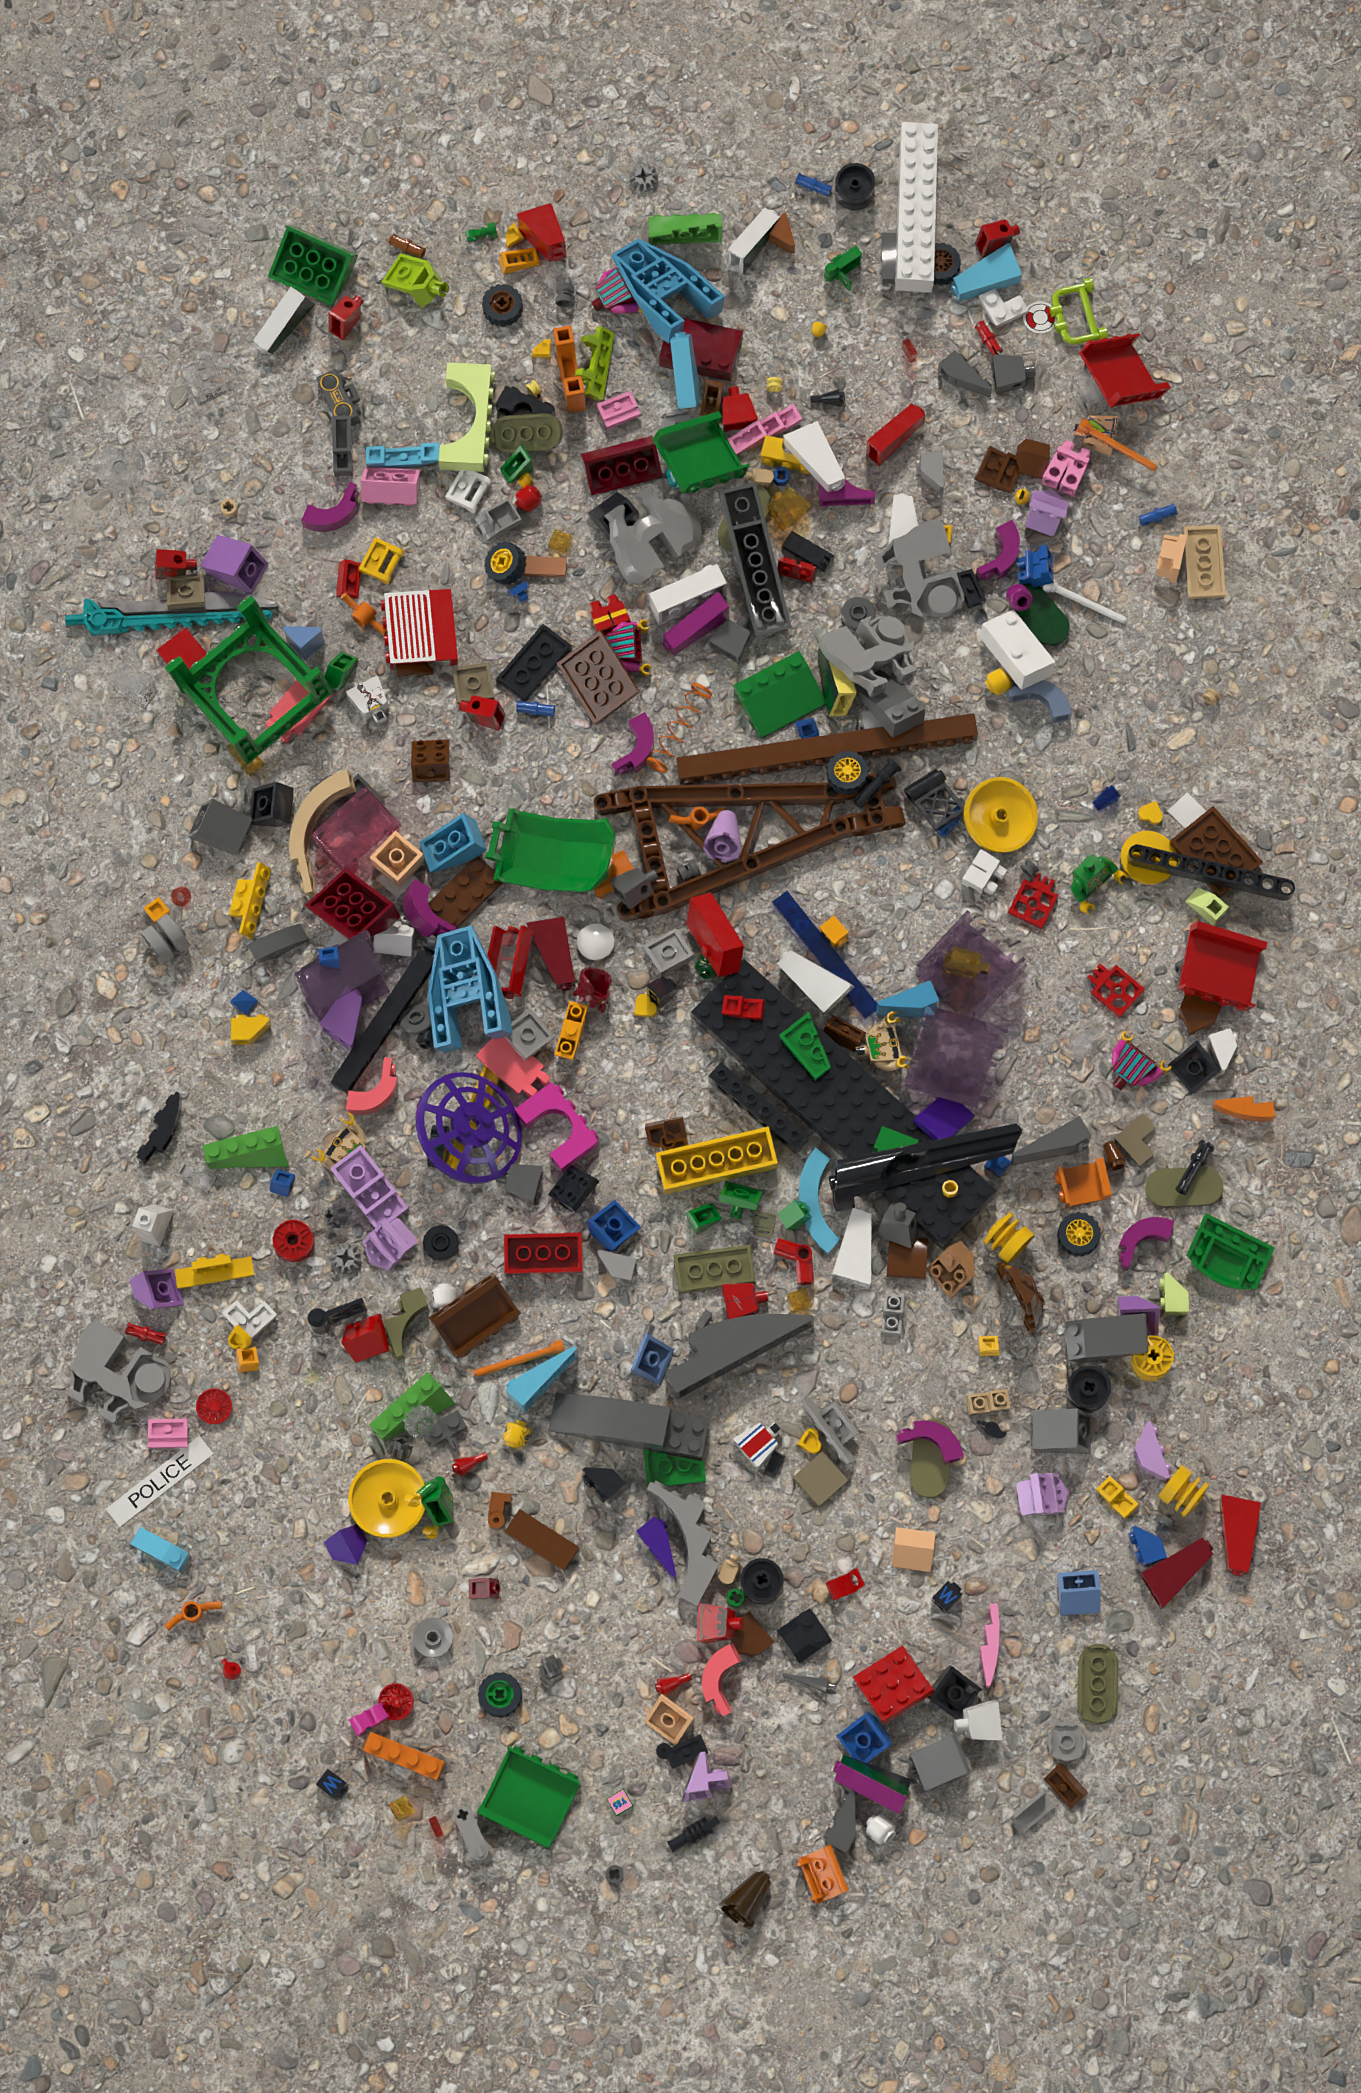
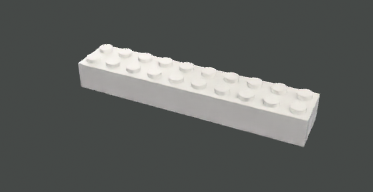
[895,122,938,293]

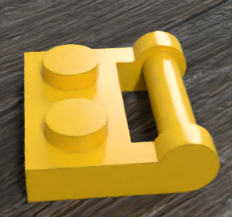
[359,537,405,585]

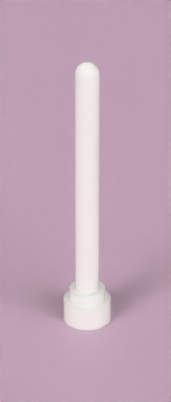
[1043,579,1127,624]

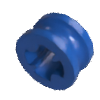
[773,467,790,486]

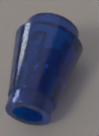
[1092,785,1121,811]

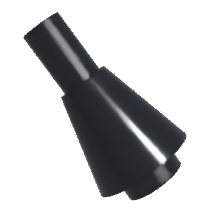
[810,389,845,407]
[416,1026,434,1049]

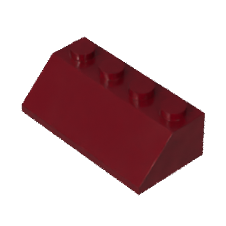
[581,436,663,495]

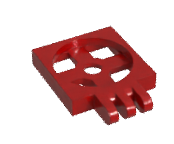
[1007,872,1058,930]
[1087,963,1145,1018]

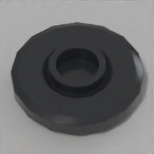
[423,1225,459,1261]

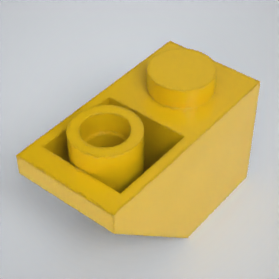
[231,1014,271,1045]

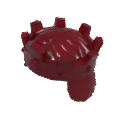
[573,967,612,1013]

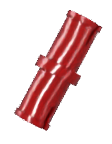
[974,321,1003,356]
[125,1322,166,1346]

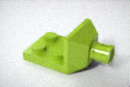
[381,253,449,308]

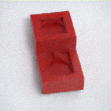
[722,995,765,1020]

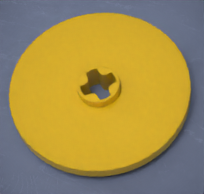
[1120,831,1177,885]

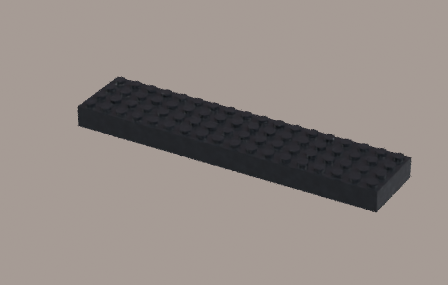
[691,958,997,1250]

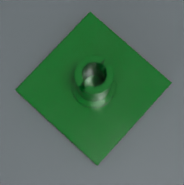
[718,1181,763,1219]

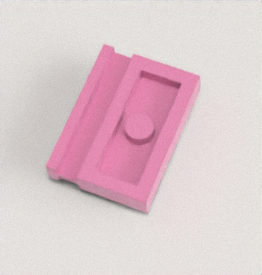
[597,391,641,430]
[148,1418,188,1449]

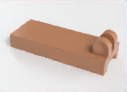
[521,556,567,578]

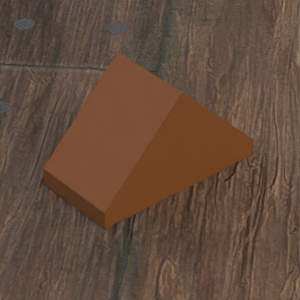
[769,213,795,254]
[700,380,724,416]

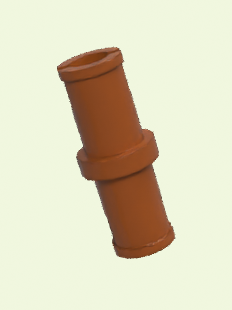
[389,234,426,259]

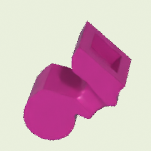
[349,1703,390,1737]

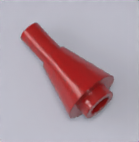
[452,1452,488,1477]
[655,1673,692,1697]

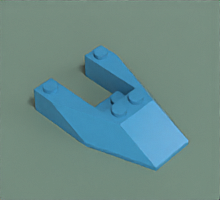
[611,238,725,344]
[428,926,513,1053]

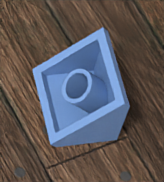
[284,626,325,661]
[631,1333,674,1385]

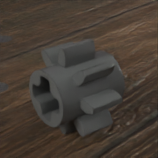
[324,1204,349,1228]
[387,1437,413,1461]
[539,1655,564,1679]

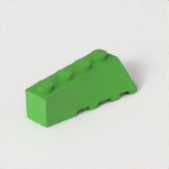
[648,213,722,245]
[202,1126,289,1169]
[369,1372,455,1442]

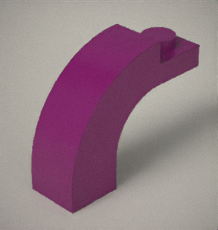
[301,482,359,532]
[976,520,1020,581]
[611,712,654,776]
[403,879,457,937]
[1118,1217,1175,1271]
[895,1420,964,1465]

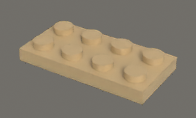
[1183,525,1226,599]

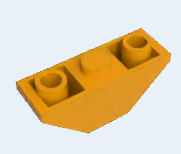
[554,1001,588,1060]

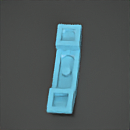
[366,442,439,468]

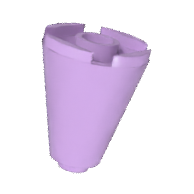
[704,810,742,862]

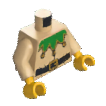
[856,1011,910,1072]
[311,1112,368,1170]

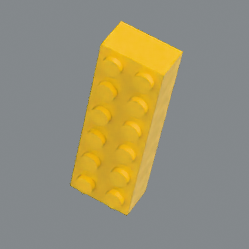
[656,1127,778,1195]

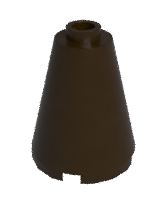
[719,1871,771,1929]

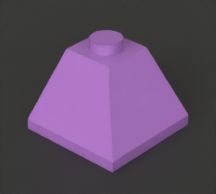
[130,1269,184,1309]
[1117,1296,1159,1336]

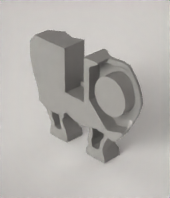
[605,484,702,585]
[874,519,965,617]
[819,616,918,697]
[65,1321,171,1426]

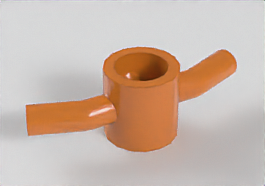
[341,593,387,635]
[669,807,724,831]
[164,1601,222,1631]

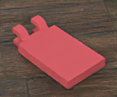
[265,680,334,744]
[476,1037,551,1098]

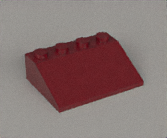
[659,318,743,382]
[305,868,401,944]

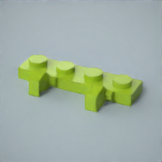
[575,326,615,402]

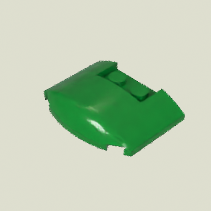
[1186,1213,1275,1290]

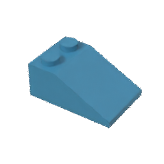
[419,813,487,873]
[876,980,939,1018]

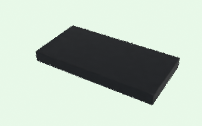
[496,624,572,702]

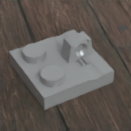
[643,928,695,977]
[504,1009,555,1061]

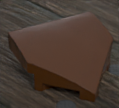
[1178,995,1222,1035]
[731,1611,774,1658]

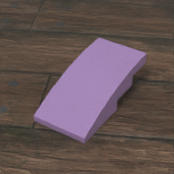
[330,1145,409,1228]

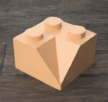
[370,830,425,888]

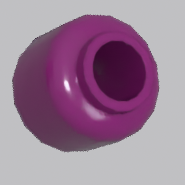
[1006,584,1033,611]

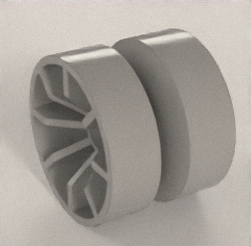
[140,913,191,965]

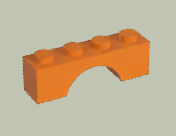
[363,1732,446,1782]

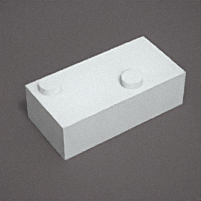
[649,564,727,626]
[980,609,1055,690]

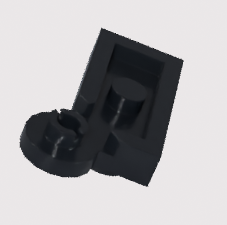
[656,1734,709,1769]

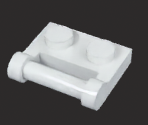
[445,470,493,513]

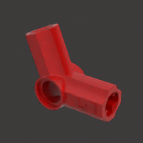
[773,1238,814,1285]

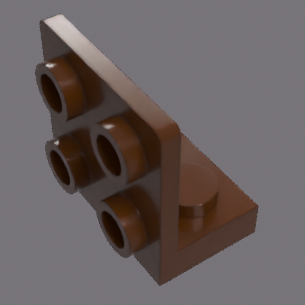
[411,739,450,782]

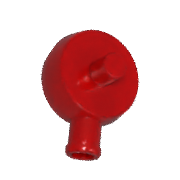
[221,1658,241,1680]

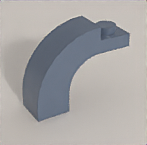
[1007,680,1072,723]

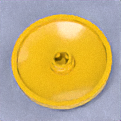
[964,777,1038,853]
[348,1459,426,1538]

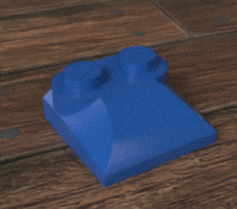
[586,1200,641,1251]
[836,1712,892,1763]

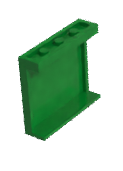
[652,411,750,494]
[476,1745,581,1849]

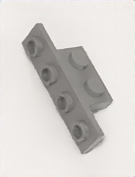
[800,1397,859,1465]

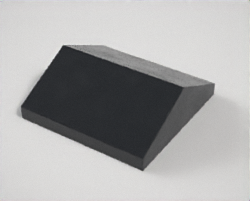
[1168,1040,1221,1094]

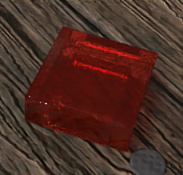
[902,338,917,363]
[429,1816,445,1839]

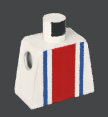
[733,1422,782,1470]

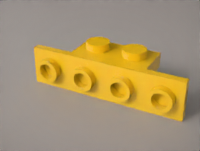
[229,862,271,940]
[175,1254,255,1289]

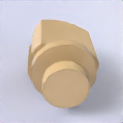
[745,468,774,488]
[718,1553,741,1584]

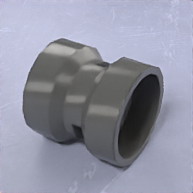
[555,283,574,308]
[676,859,701,883]

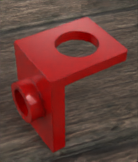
[825,1568,865,1601]

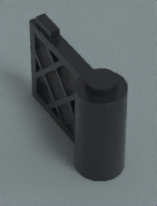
[904,769,965,832]
[307,1298,367,1335]

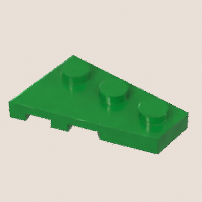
[779,1012,831,1081]
[643,1449,706,1487]

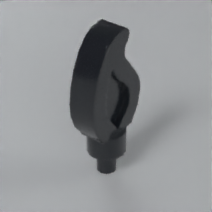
[977,1420,1007,1438]

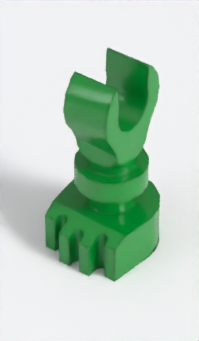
[465,222,499,242]

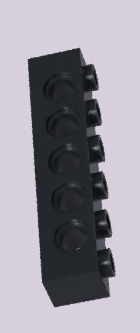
[708,1062,809,1154]

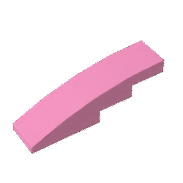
[728,404,804,455]
[979,1603,1000,1688]

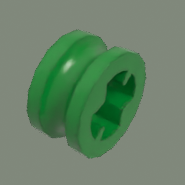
[727,1589,745,1608]

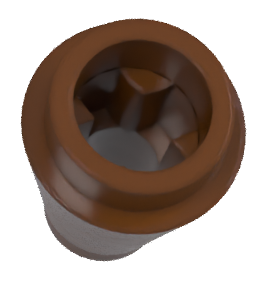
[1103,1141,1126,1171]

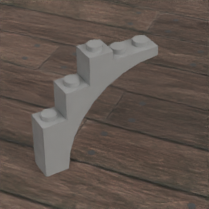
[645,1481,719,1607]

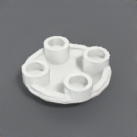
[577,924,615,962]

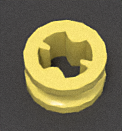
[766,377,783,392]
[525,380,543,398]

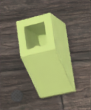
[1185,888,1229,926]
[1159,1273,1189,1315]

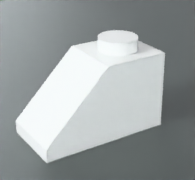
[1207,1028,1239,1075]

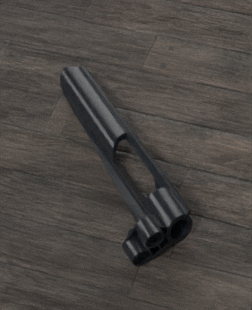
[829,1123,1023,1212]

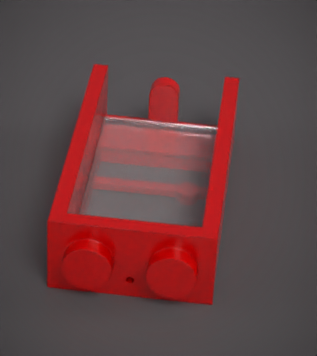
[487,925,535,999]

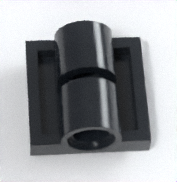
[548,1164,599,1212]

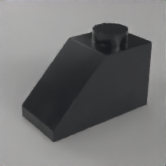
[646,976,677,1009]

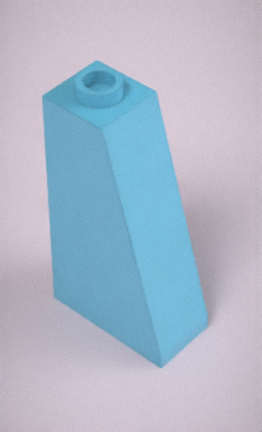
[951,243,1022,302]
[670,332,702,409]

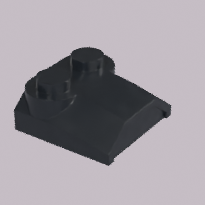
[777,1608,832,1664]
[927,1665,982,1719]

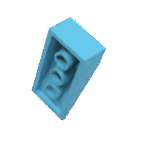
[506,1346,578,1412]

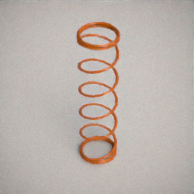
[646,683,712,773]

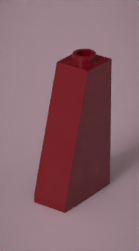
[527,916,576,991]
[1140,1537,1213,1610]

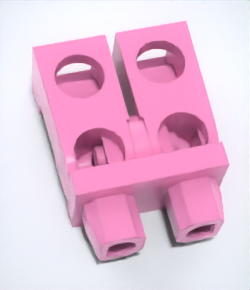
[1042,440,1090,498]

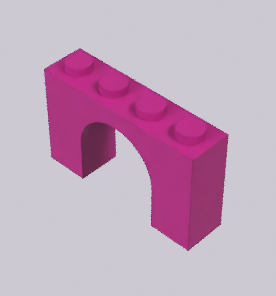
[515,1082,599,1173]

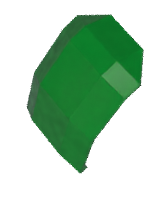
[485,808,616,892]

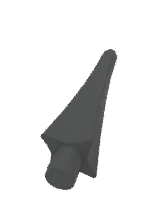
[782,1673,837,1694]

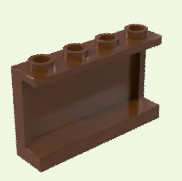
[428,1273,521,1358]

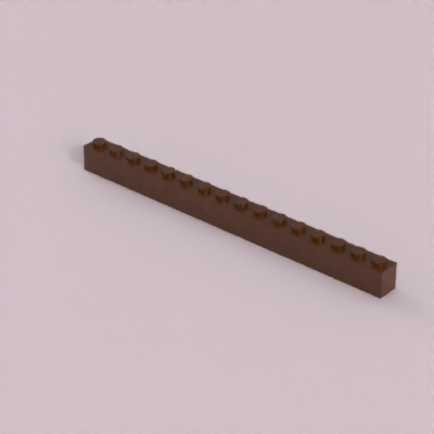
[676,713,978,785]

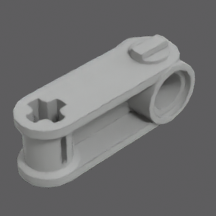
[454,1806,494,1866]

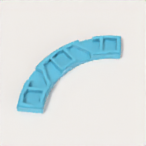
[799,1147,840,1255]

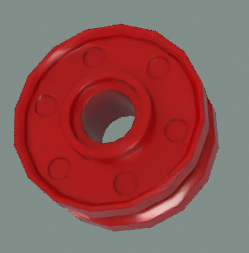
[272,1219,315,1263]

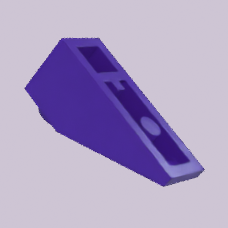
[636,1516,676,1580]

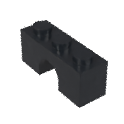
[496,386,556,416]

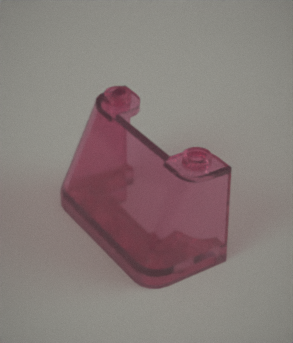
[311,787,402,873]

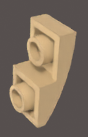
[966,1389,1010,1415]

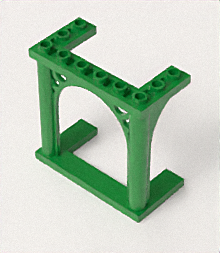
[165,595,333,765]

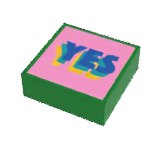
[606,1788,634,1817]

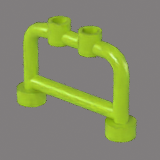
[1049,277,1108,345]

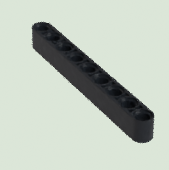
[1127,844,1295,901]
[331,946,435,1094]

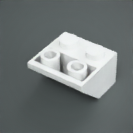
[373,916,416,956]

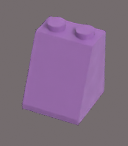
[200,535,269,594]
[319,987,363,1051]

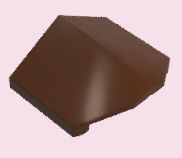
[1015,438,1050,480]

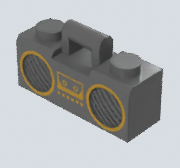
[316,369,361,426]

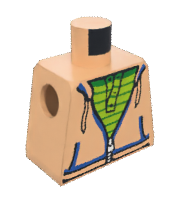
[1073,415,1118,456]

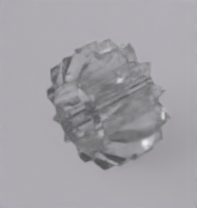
[403,1404,438,1439]

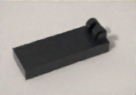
[782,531,834,573]

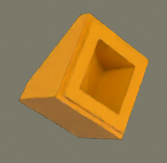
[235,1347,259,1373]

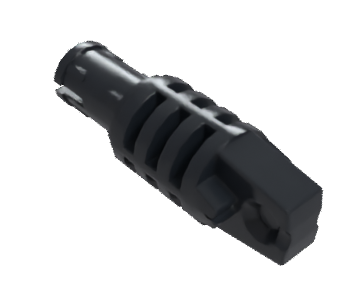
[667,1816,720,1852]

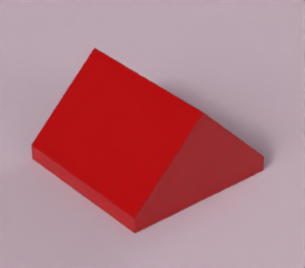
[341,1314,390,1363]

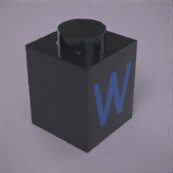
[931,1581,963,1614]
[316,1769,348,1801]

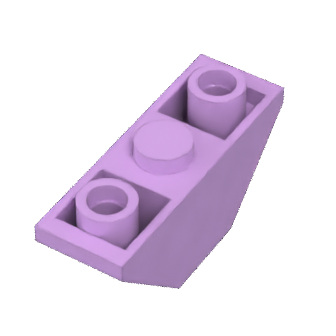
[1133,1421,1172,1481]

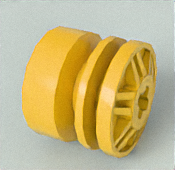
[983,1212,1035,1265]
[1130,1336,1174,1382]
[1158,1464,1209,1517]

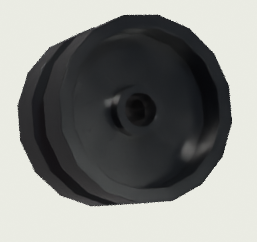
[835,163,875,211]
[1066,1366,1111,1413]
[740,1558,784,1605]

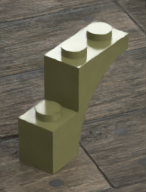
[384,1287,429,1360]

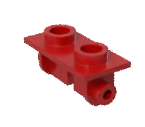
[777,557,816,583]

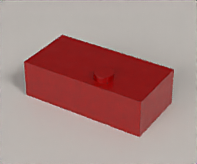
[686,893,744,977]
[504,1232,583,1275]

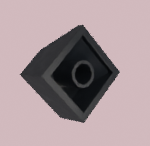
[250,782,294,827]

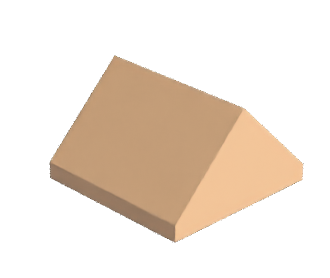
[891,1527,935,1572]
[644,1694,694,1745]

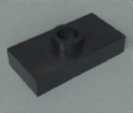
[957,569,986,608]

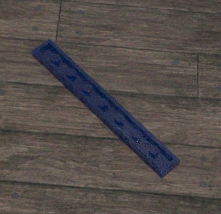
[772,891,877,1020]

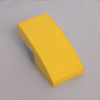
[1096,1476,1140,1520]

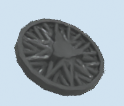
[841,597,876,630]
[399,1004,432,1035]

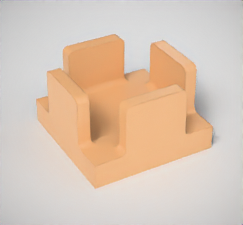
[1155,534,1187,583]

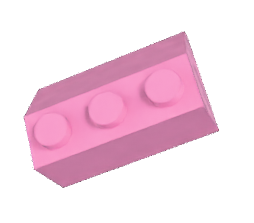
[361,467,420,506]

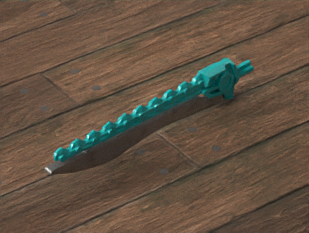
[65,591,279,636]

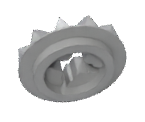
[629,163,658,192]
[330,1243,361,1274]

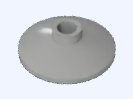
[413,1618,453,1658]

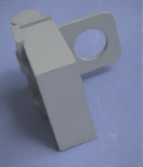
[475,498,522,541]

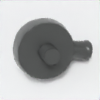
[1156,1513,1179,1532]

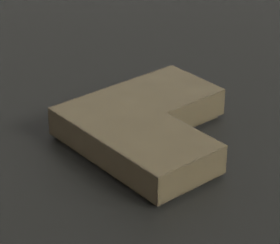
[1114,1113,1156,1168]

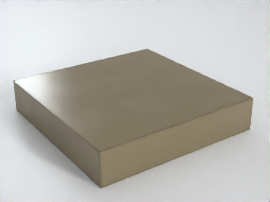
[167,574,205,610]
[452,662,495,705]
[793,1451,848,1507]

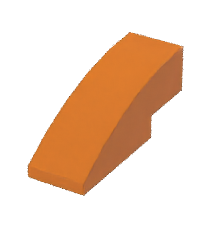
[1213,1096,1275,1122]

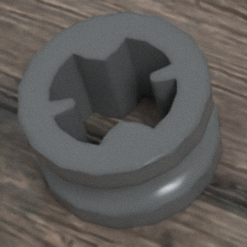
[1020,859,1039,878]
[605,1865,624,1884]

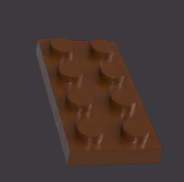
[428,856,503,930]

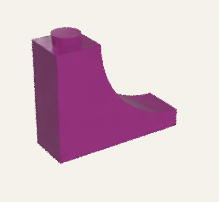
[818,457,875,507]

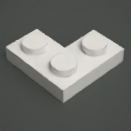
[979,288,1029,328]
[222,1300,278,1339]

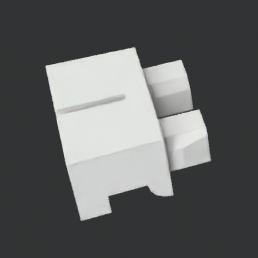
[962,849,1007,895]

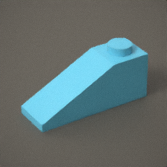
[130,1527,191,1573]

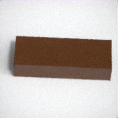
[505,1509,580,1572]

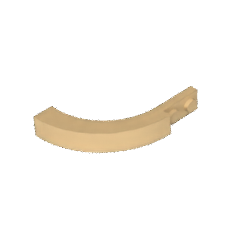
[289,769,356,898]

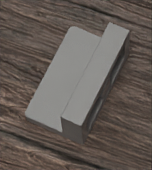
[1012,1790,1055,1832]

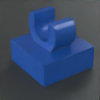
[507,581,529,602]
[984,1156,1011,1178]

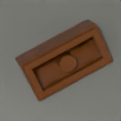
[823,1015,866,1052]
[1043,1763,1088,1809]

